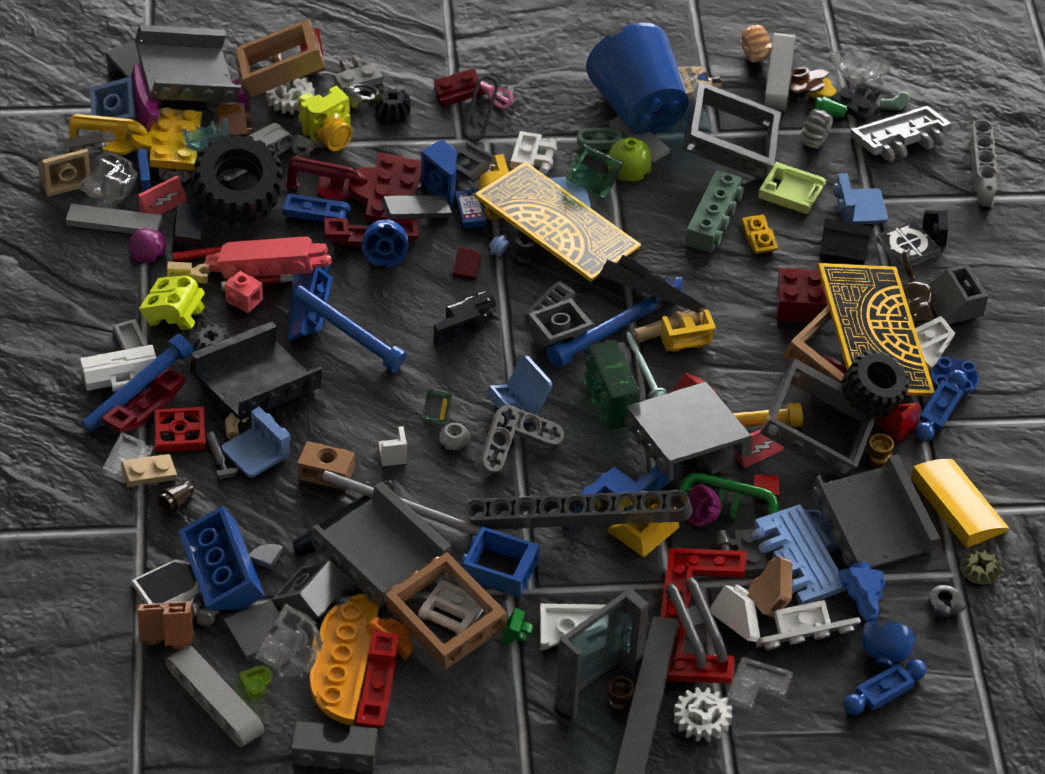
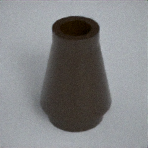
[157,481,194,513]

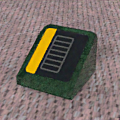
[423,388,452,423]

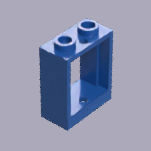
[460,527,540,598]

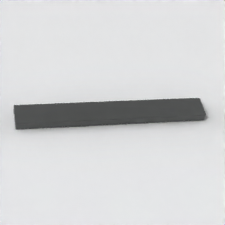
[614,616,680,774]

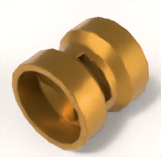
[866,434,894,468]

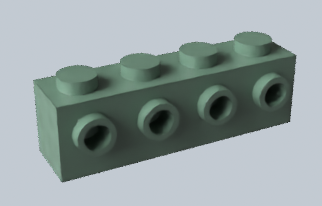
[685,170,744,253]

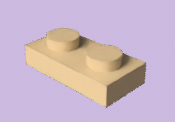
[120,454,177,487]

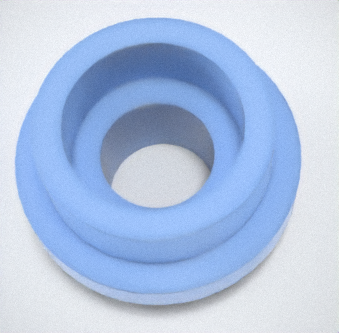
[489,235,510,257]

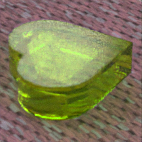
[238,666,272,699]

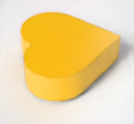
[808,78,836,99]

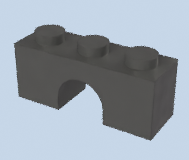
[292,721,378,772]

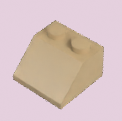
[38,149,92,197]

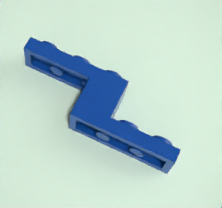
[566,463,677,530]

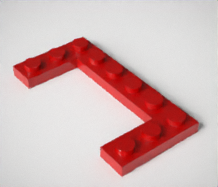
[660,548,747,684]

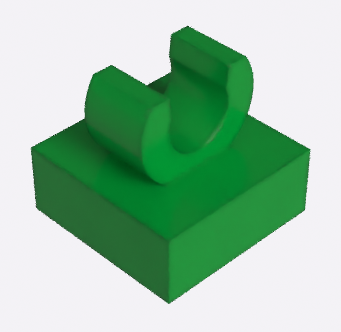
[500,608,533,646]

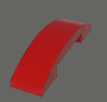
[356,631,399,728]

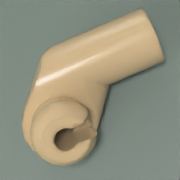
[225,413,249,440]

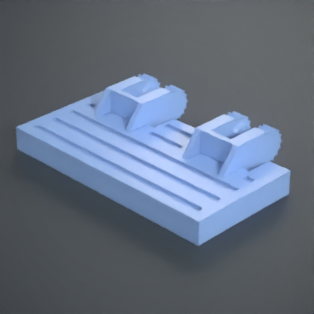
[751,504,846,605]

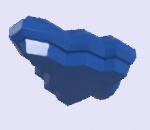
[838,562,886,622]

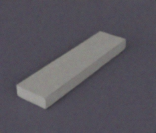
[66,204,162,234]

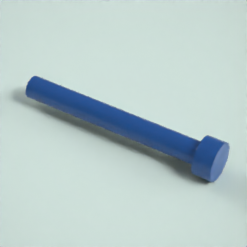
[293,285,407,373]
[547,297,657,368]
[81,334,193,433]

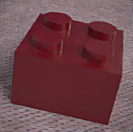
[777,267,827,323]

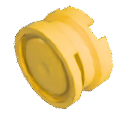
[317,115,353,151]

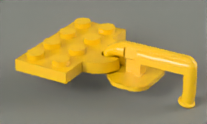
[69,107,202,171]

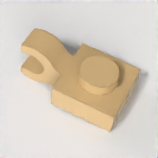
[167,262,210,283]

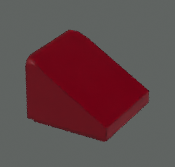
[453,247,481,279]

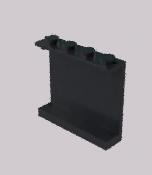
[190,322,322,421]

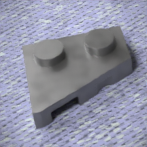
[62,132,115,152]

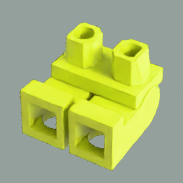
[298,86,350,143]
[139,276,205,330]

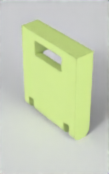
[758,162,826,214]

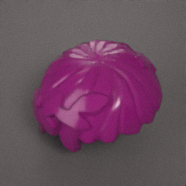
[129,228,167,263]
[688,484,721,527]

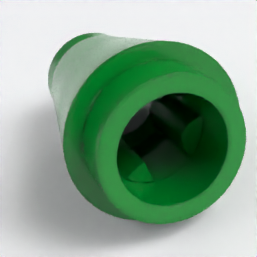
[813,96,847,119]

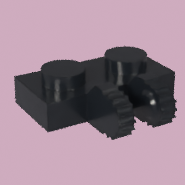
[831,83,880,124]

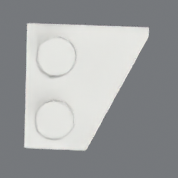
[915,316,955,372]

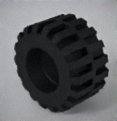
[841,350,910,418]

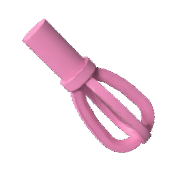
[481,81,513,109]

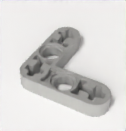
[479,405,564,474]

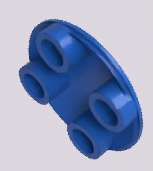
[930,357,979,396]

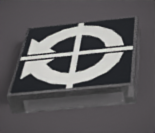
[876,220,941,270]

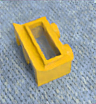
[660,309,716,352]

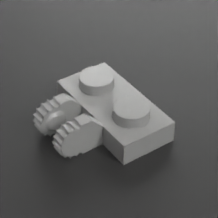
[334,55,383,91]

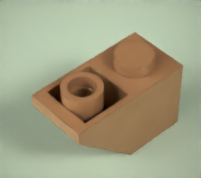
[747,555,792,618]

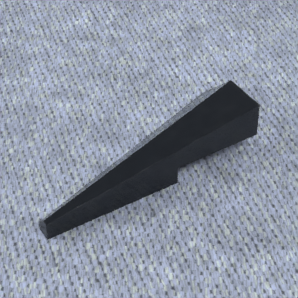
[599,254,706,313]

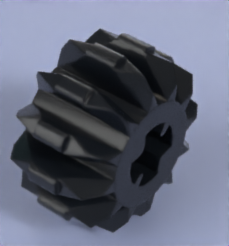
[374,87,411,123]

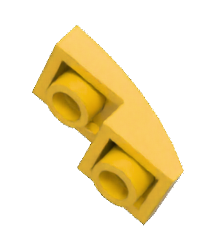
[741,214,778,254]

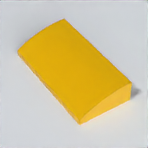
[911,459,1009,548]

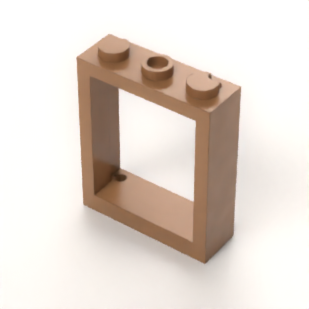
[235,19,325,97]
[783,306,844,384]
[385,552,507,670]

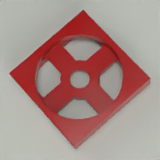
[154,407,206,452]

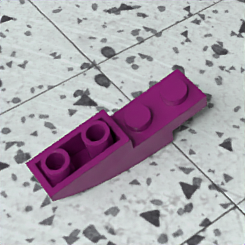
[130,63,161,131]

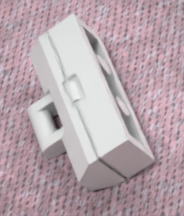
[80,345,156,393]

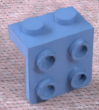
[833,173,888,224]
[485,355,552,423]
[222,407,291,478]

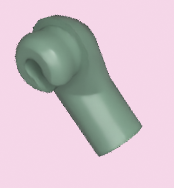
[880,91,911,111]

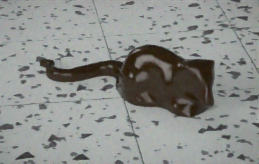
[902,247,934,325]

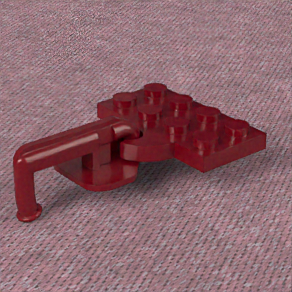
[286,152,421,223]

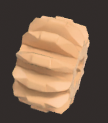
[740,25,772,63]

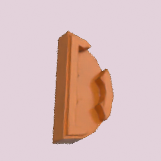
[365,617,413,660]

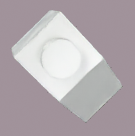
[710,585,760,642]

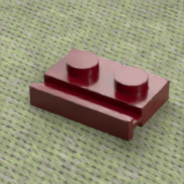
[433,68,484,107]

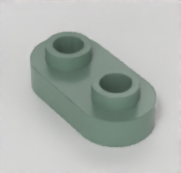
[577,128,622,150]

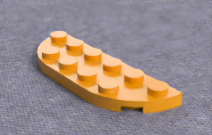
[310,594,380,726]

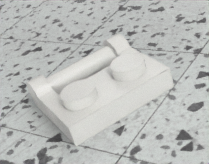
[418,579,484,635]

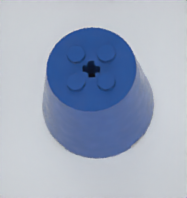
[586,23,689,135]

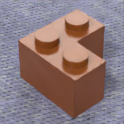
[137,601,194,649]

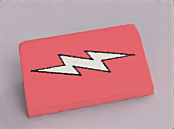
[138,176,187,215]
[734,428,784,468]

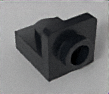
[922,210,949,246]

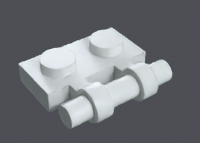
[511,131,558,175]

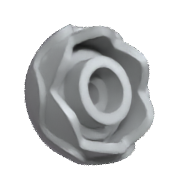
[439,423,470,450]

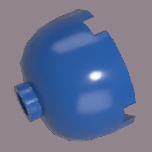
[362,220,408,267]
[862,621,916,667]

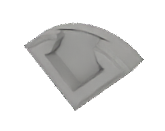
[249,544,283,569]

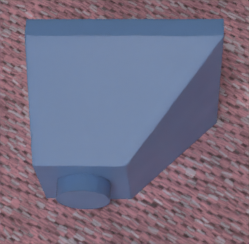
[90,77,136,119]

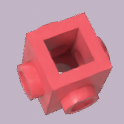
[225,271,263,313]

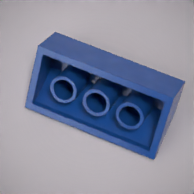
[178,506,265,610]

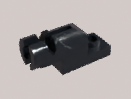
[433,289,496,347]

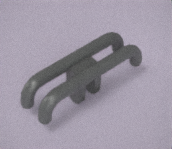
[666,577,727,669]

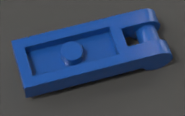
[282,193,351,222]

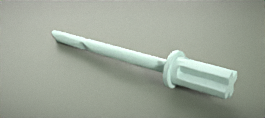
[627,332,667,399]

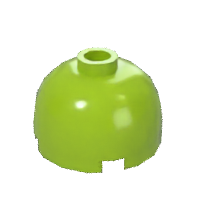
[607,137,652,181]

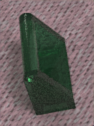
[566,144,624,198]

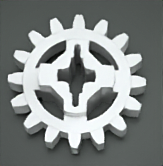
[266,78,315,114]
[674,687,732,742]

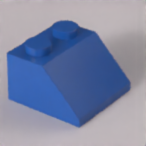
[421,139,457,208]

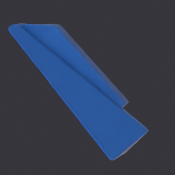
[288,266,333,340]

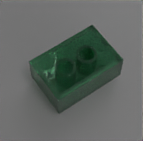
[583,340,640,431]

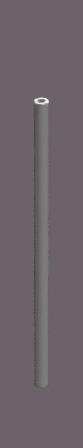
[322,470,482,535]

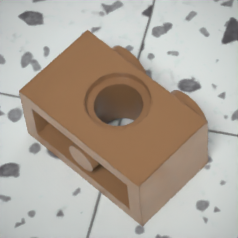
[297,441,355,490]

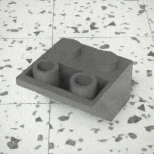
[929,264,988,324]

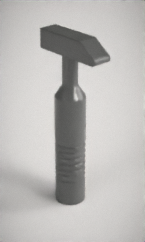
[205,432,239,480]

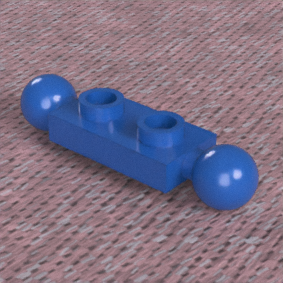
[915,370,968,442]
[844,659,927,715]

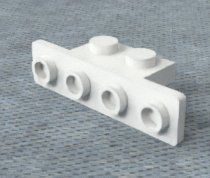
[756,600,861,650]

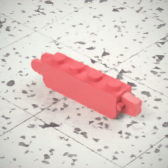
[204,237,332,279]

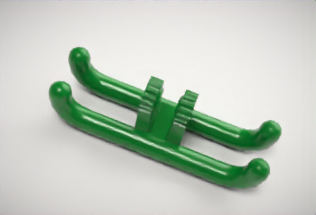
[679,473,779,519]

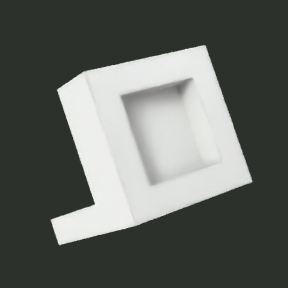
[378,427,407,466]

